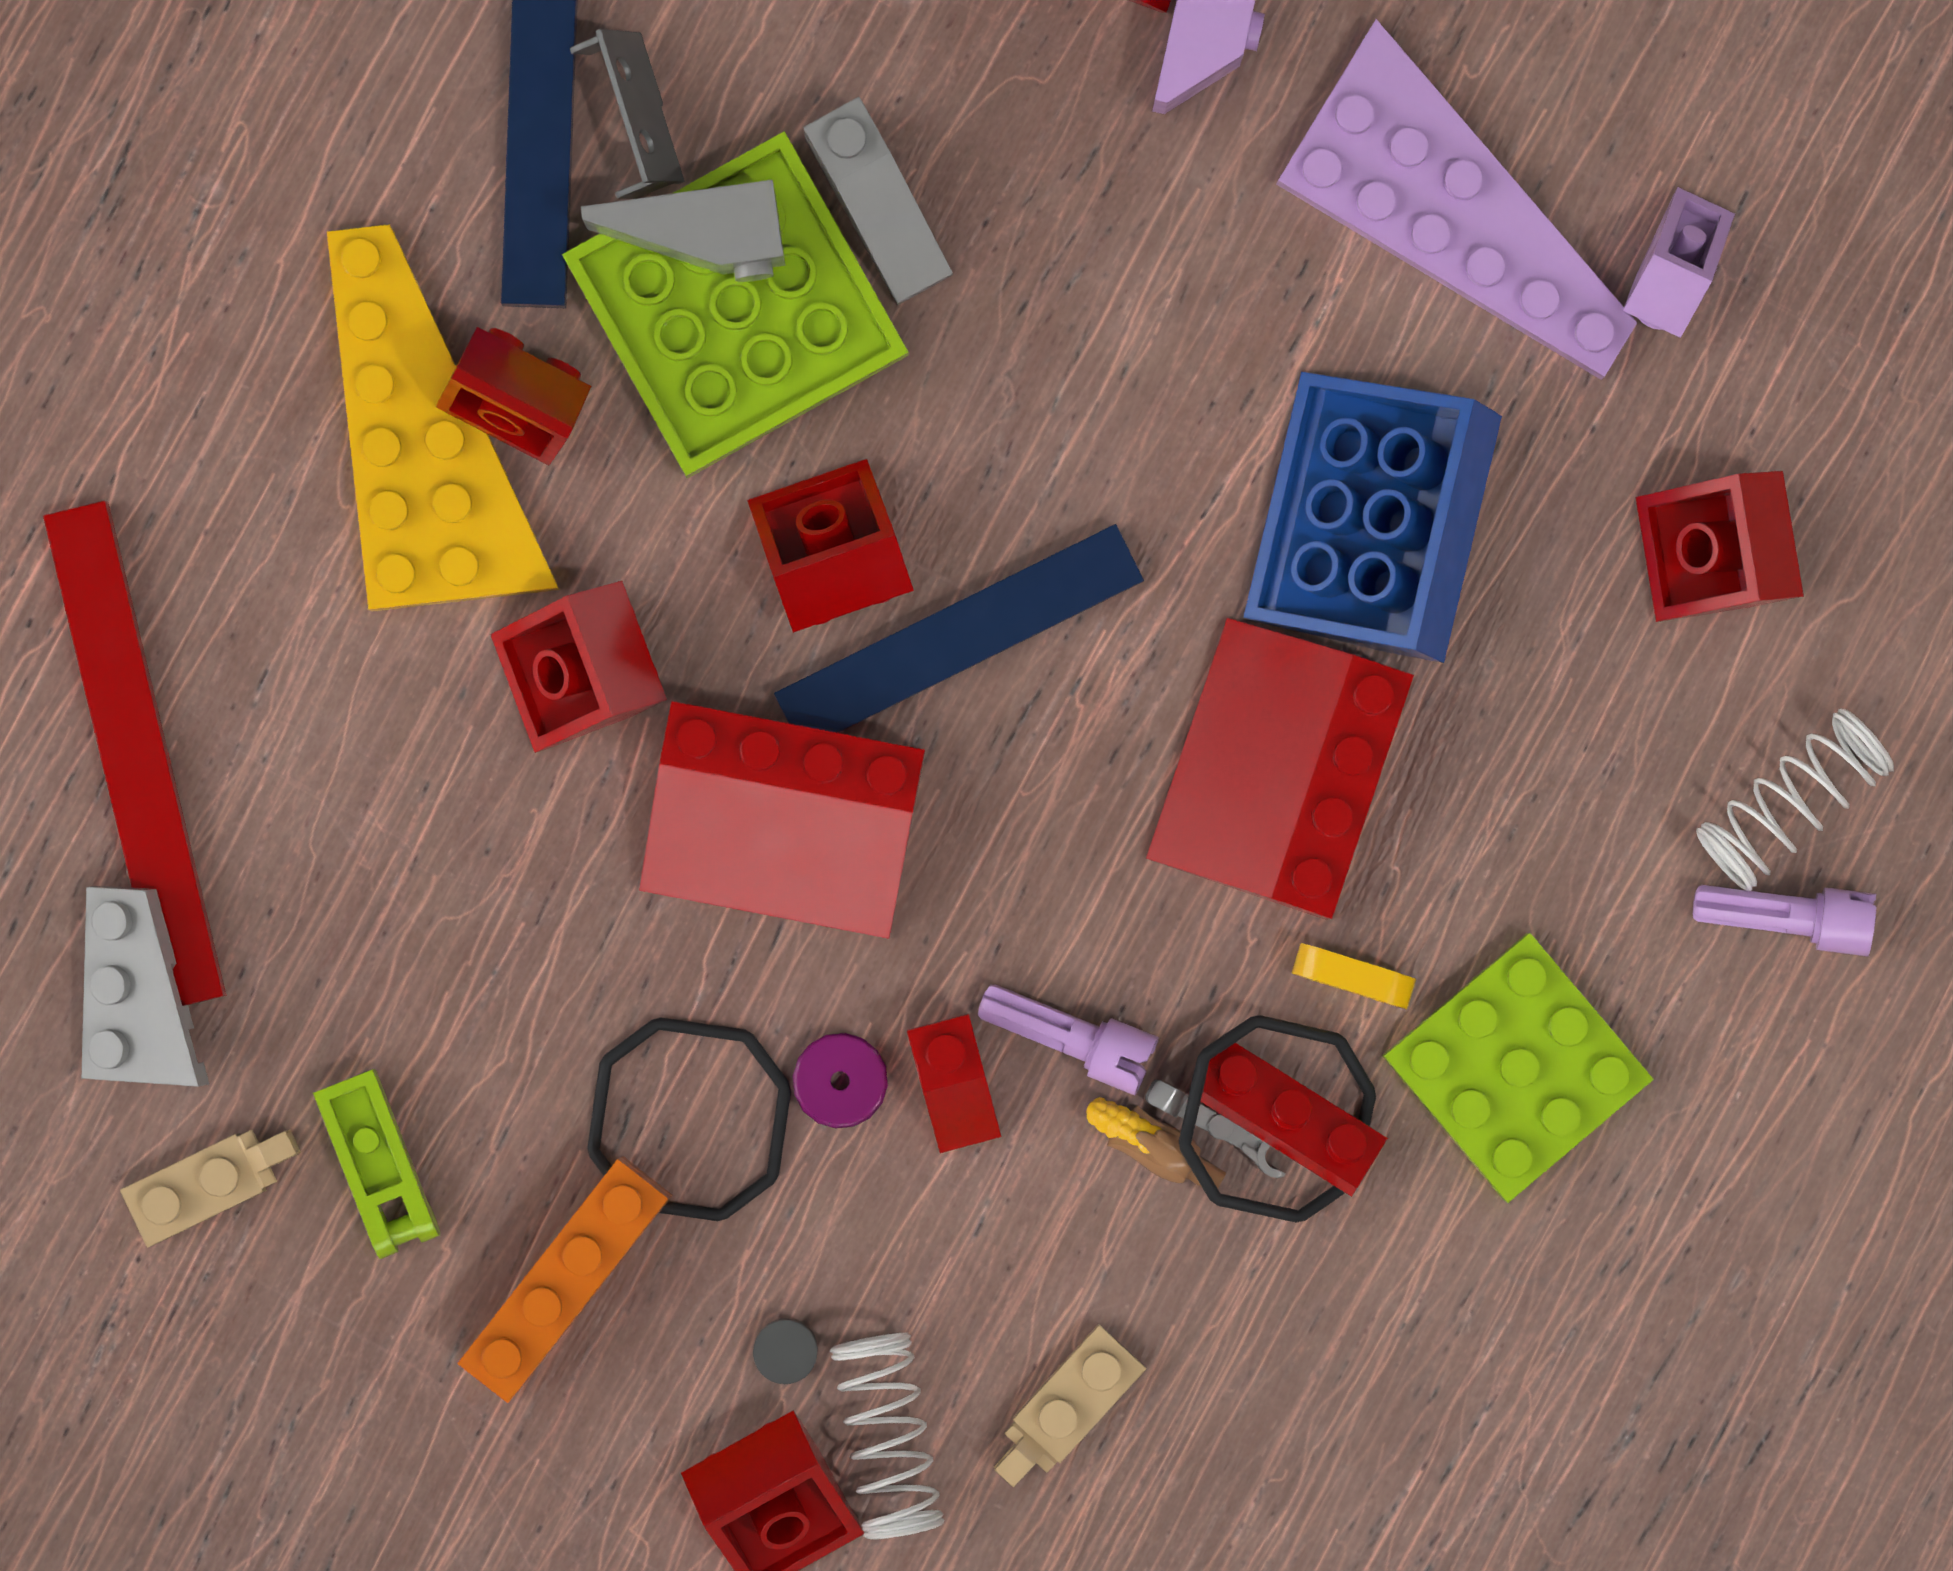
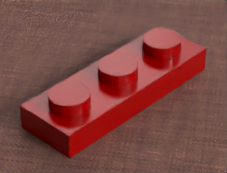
[1188,1043,1388,1197]

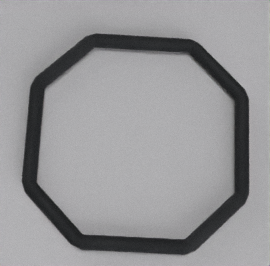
[1179,1015,1376,1223]
[587,1017,791,1221]

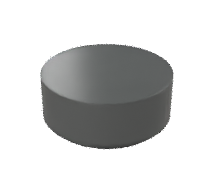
[753,1318,818,1384]

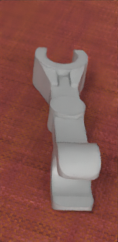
[1145,1079,1286,1178]

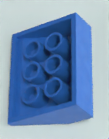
[1243,372,1502,663]

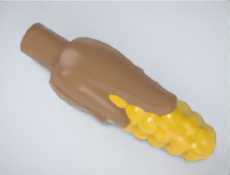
[1086,1097,1226,1189]

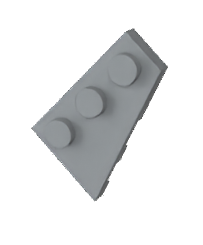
[81,886,209,1087]

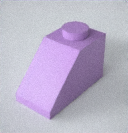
[1152,0,1265,114]
[1623,187,1735,338]

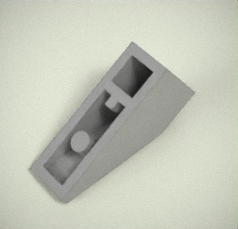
[803,97,953,305]
[581,180,786,282]

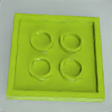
[1382,933,1654,1203]

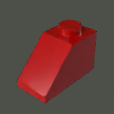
[907,1013,1002,1153]

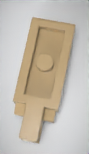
[120,1130,301,1248]
[994,1324,1146,1487]

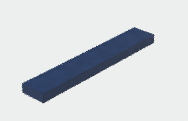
[501,0,578,309]
[774,524,1144,733]

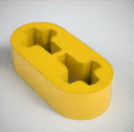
[1291,943,1417,1010]

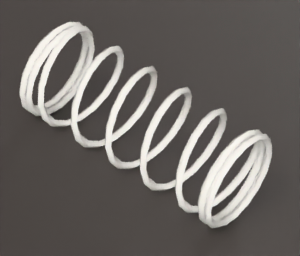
[1696,709,1894,891]
[830,1333,944,1539]

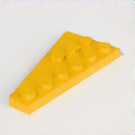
[327,224,560,612]

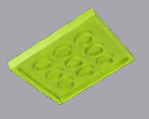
[562,131,909,479]

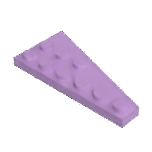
[1276,19,1637,380]

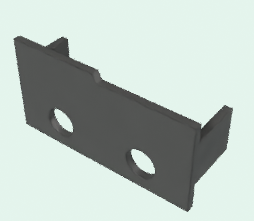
[570,29,685,199]

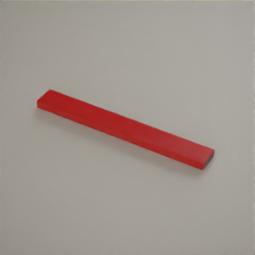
[43,500,227,1006]

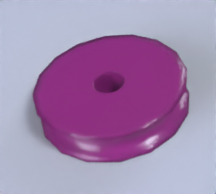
[792,1033,888,1129]

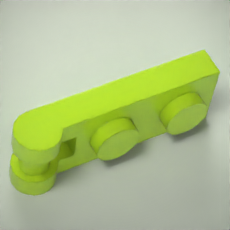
[313,1069,440,1259]

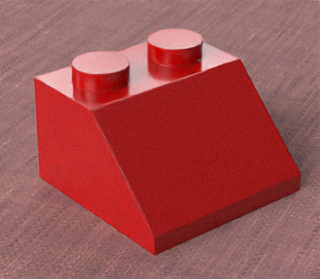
[436,327,592,466]
[747,459,914,633]
[1635,471,1804,622]
[490,581,667,753]
[681,1410,864,1571]

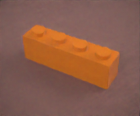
[457,1156,673,1403]

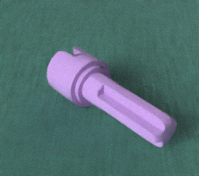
[1693,885,1876,957]
[978,984,1159,1096]

